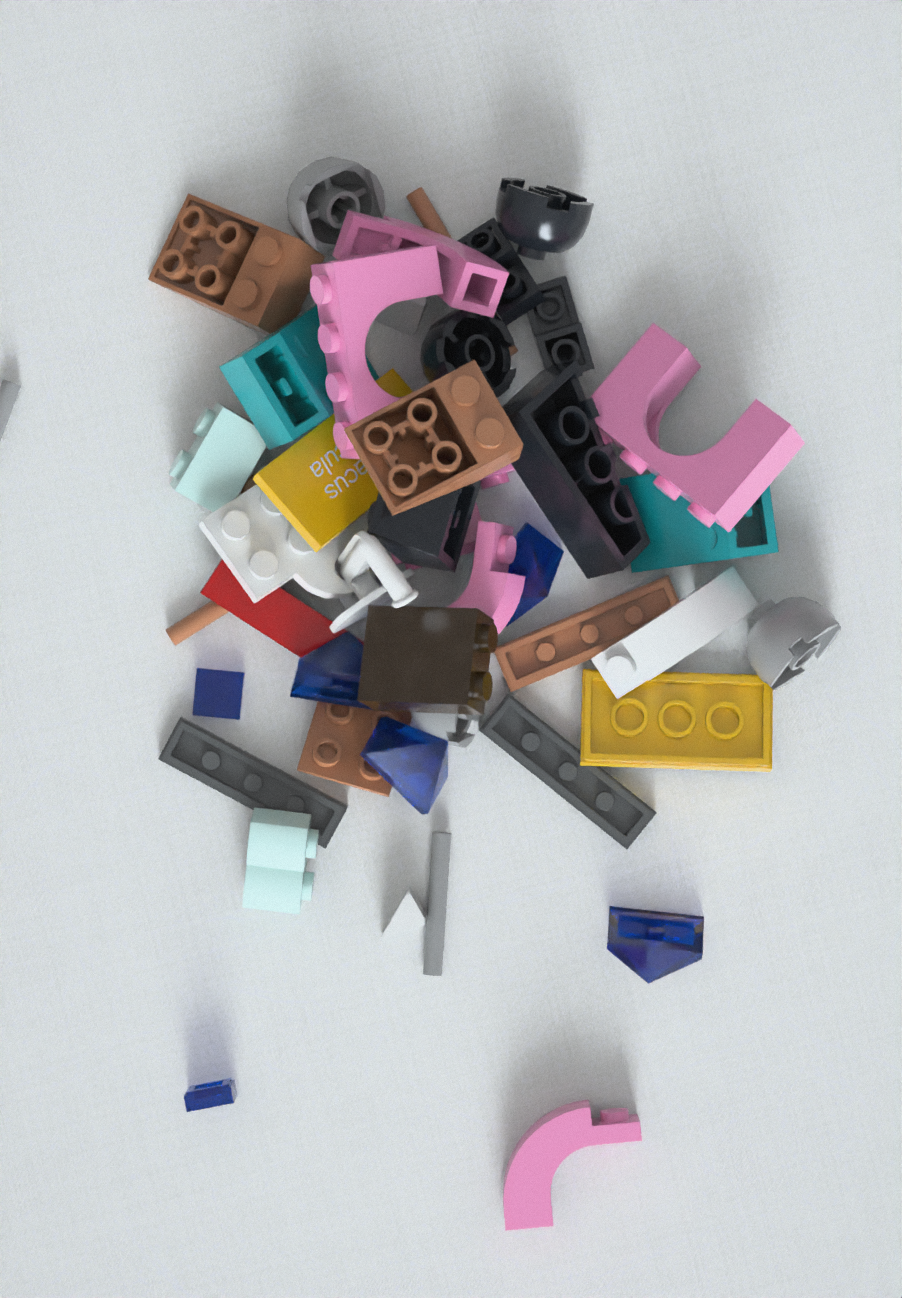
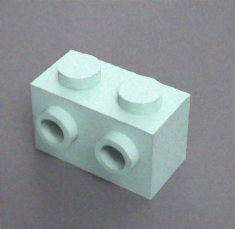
[169,402,267,512]

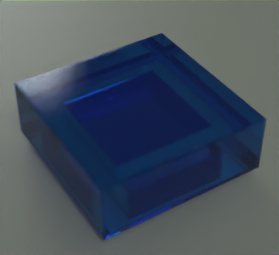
[192,668,245,720]
[184,1078,237,1112]

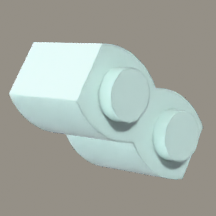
[243,807,319,914]

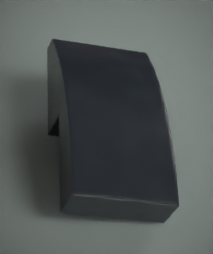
[457,217,546,326]
[526,276,595,372]

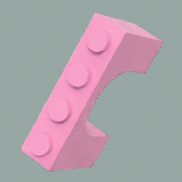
[310,245,443,459]
[590,323,805,532]

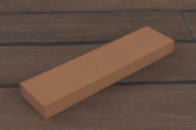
[494,575,679,692]

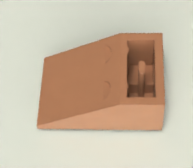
[148,193,326,335]
[344,360,523,516]

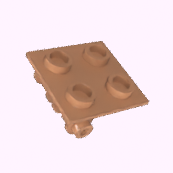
[297,685,412,797]

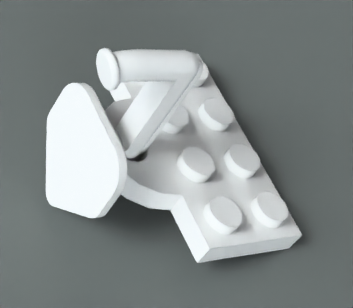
[199,485,419,633]

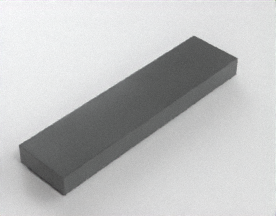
[479,693,657,849]
[158,717,348,849]

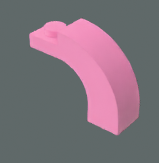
[332,210,509,318]
[448,521,526,634]
[503,1100,642,1231]

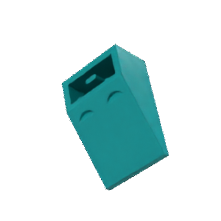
[219,304,379,450]
[619,473,779,573]

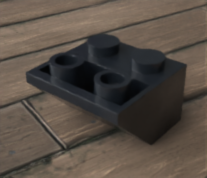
[367,480,481,572]

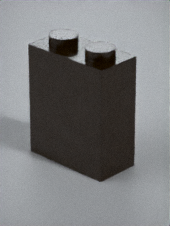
[357,605,498,715]

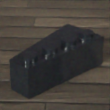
[502,359,651,579]

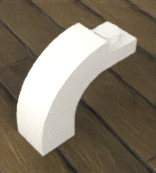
[591,565,759,699]

